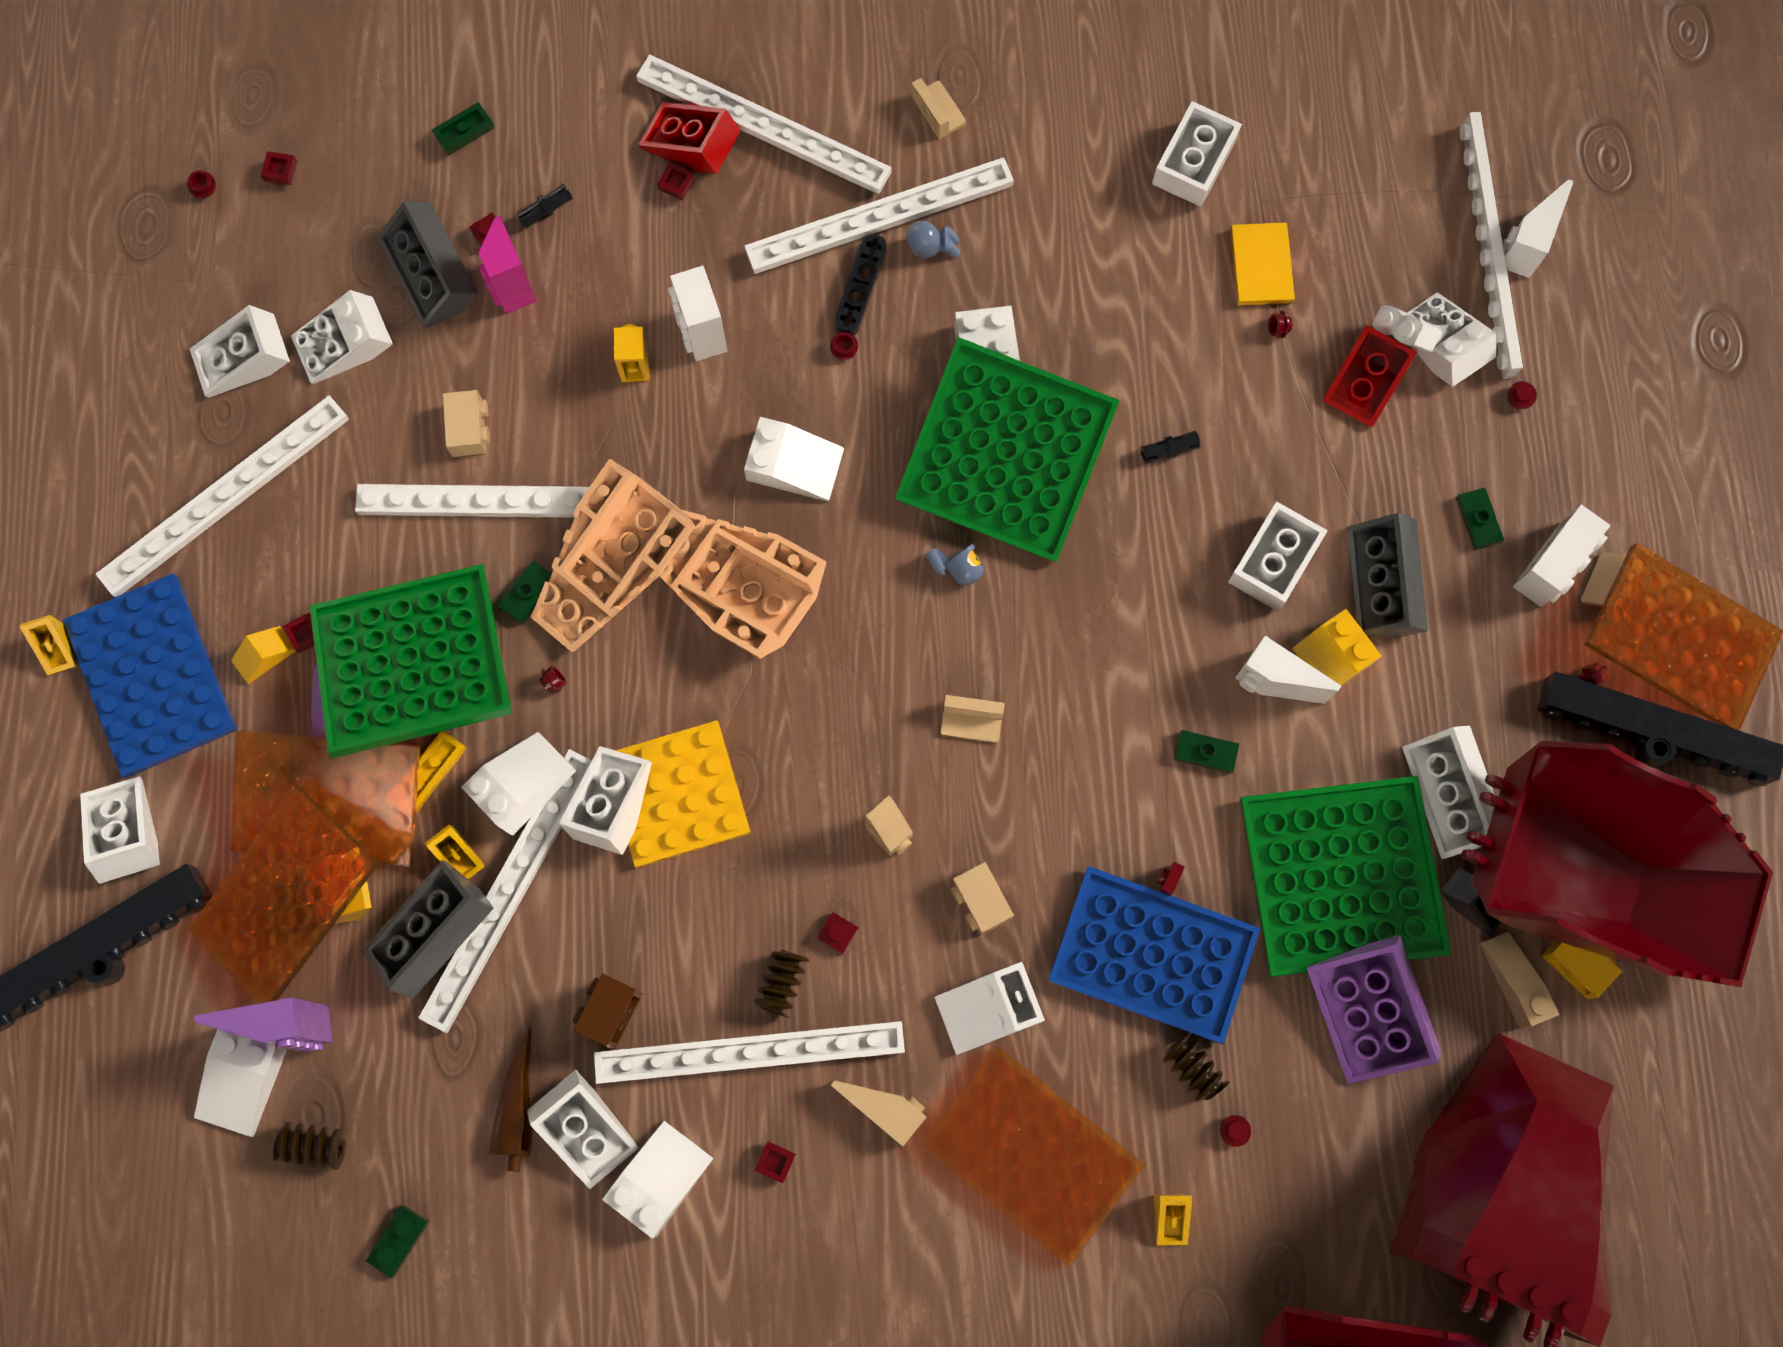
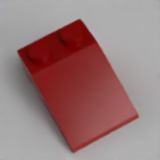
[638,102,741,175]
[1322,325,1418,428]

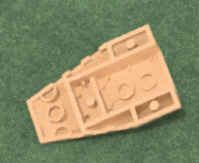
[531,459,695,652]
[660,510,826,659]

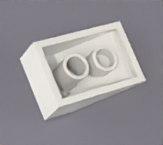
[1502,179,1574,278]
[190,305,290,398]
[744,417,844,502]
[1235,636,1341,704]
[461,732,576,836]
[559,746,652,855]
[80,776,160,884]
[194,1029,287,1137]
[527,1070,638,1189]
[602,1121,714,1239]

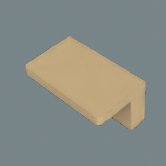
[911,78,966,139]
[1581,552,1644,620]
[941,695,1005,743]

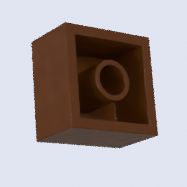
[573,973,643,1050]

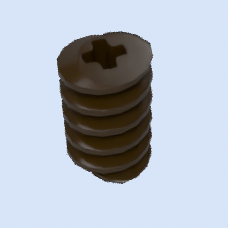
[754,950,809,1018]
[1163,1032,1230,1103]
[273,1121,346,1170]

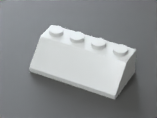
[1402,726,1495,859]

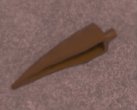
[489,1029,533,1172]

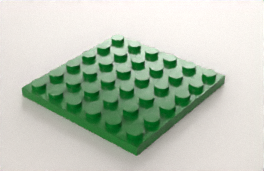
[895,337,1120,563]
[310,564,513,759]
[1239,776,1452,978]

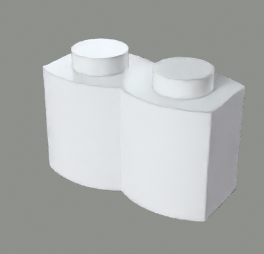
[1372,305,1442,352]

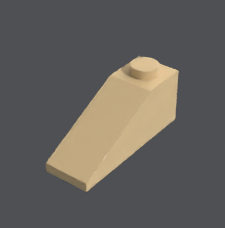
[866,795,913,856]
[1480,931,1559,1028]
[831,1080,926,1147]

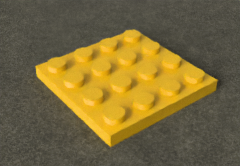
[615,720,751,869]

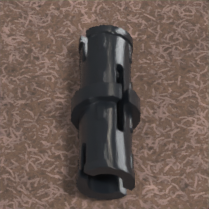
[517,184,573,229]
[1140,430,1201,464]

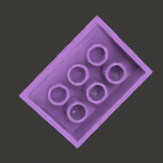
[1307,935,1441,1084]
[194,997,333,1053]

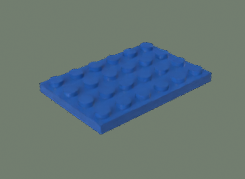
[63,573,237,779]
[1048,866,1261,1045]

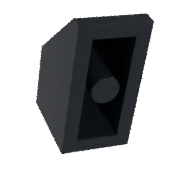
[1441,868,1502,937]

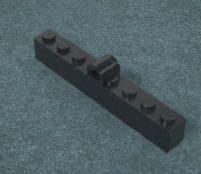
[1537,671,1783,786]
[0,863,214,1031]

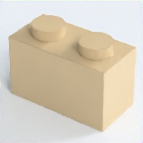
[443,390,490,457]
[950,862,1014,936]

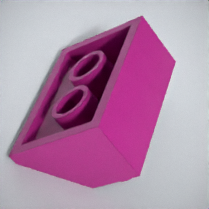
[478,216,537,314]

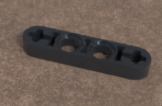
[835,234,886,335]

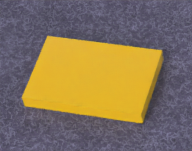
[1230,223,1295,306]

